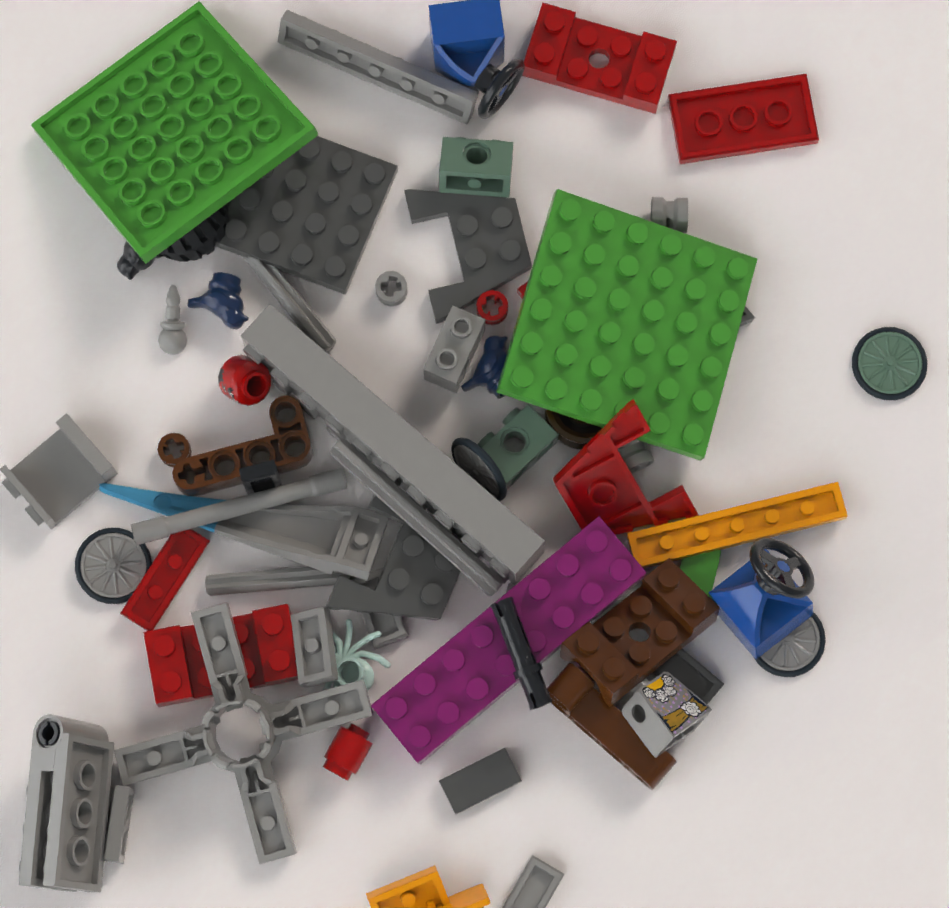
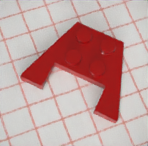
[553,399,699,535]

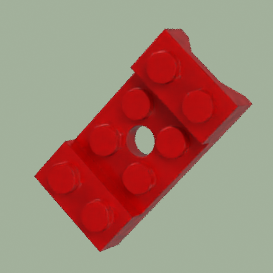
[522,2,677,114]
[143,604,298,707]

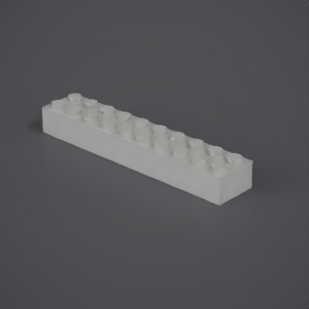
[241,304,545,585]

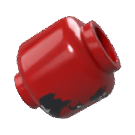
[218,355,272,406]

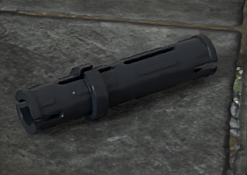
[490,597,553,711]

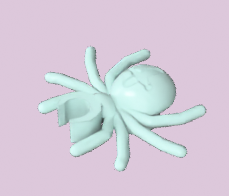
[301,619,391,691]

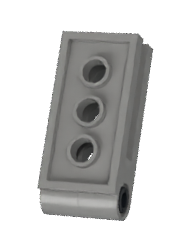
[19,714,114,892]

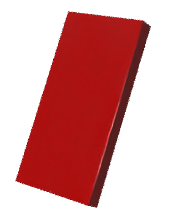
[668,74,819,164]

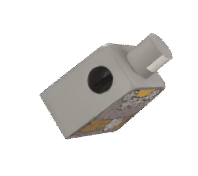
[622,672,712,758]

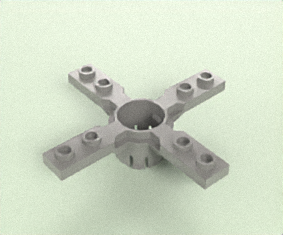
[114,603,374,864]

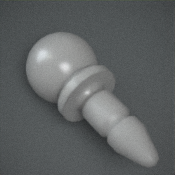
[158,285,187,355]

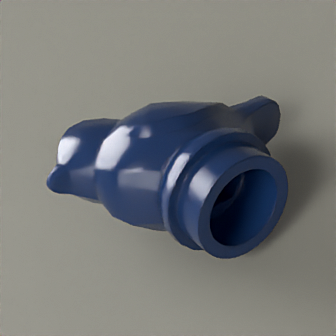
[187,272,249,330]
[461,336,508,399]

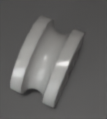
[375,271,408,306]

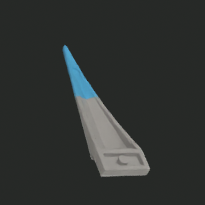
[99,483,388,580]

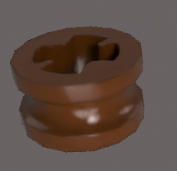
[157,433,192,468]

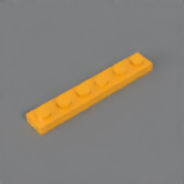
[627,482,848,569]

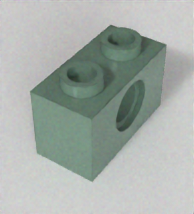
[439,137,514,198]
[478,404,559,489]

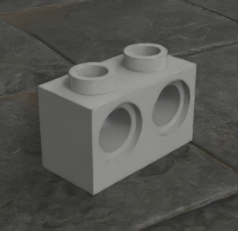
[423,305,485,393]

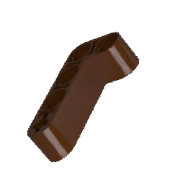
[172,395,313,496]
[547,662,677,790]

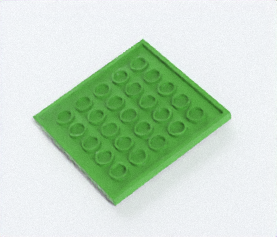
[31,1,318,264]
[496,189,757,461]

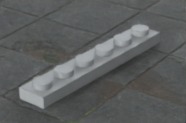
[277,10,478,124]

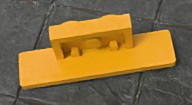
[366,865,491,908]

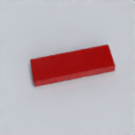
[120,529,210,631]

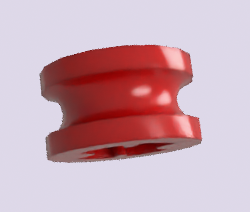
[476,290,508,325]

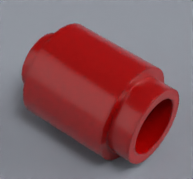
[322,723,373,781]

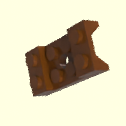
[560,558,720,707]

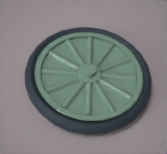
[852,327,927,400]

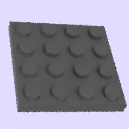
[214,136,398,295]

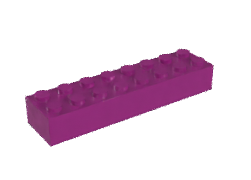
[371,516,647,765]

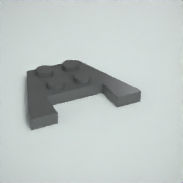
[404,189,532,324]
[325,494,460,620]

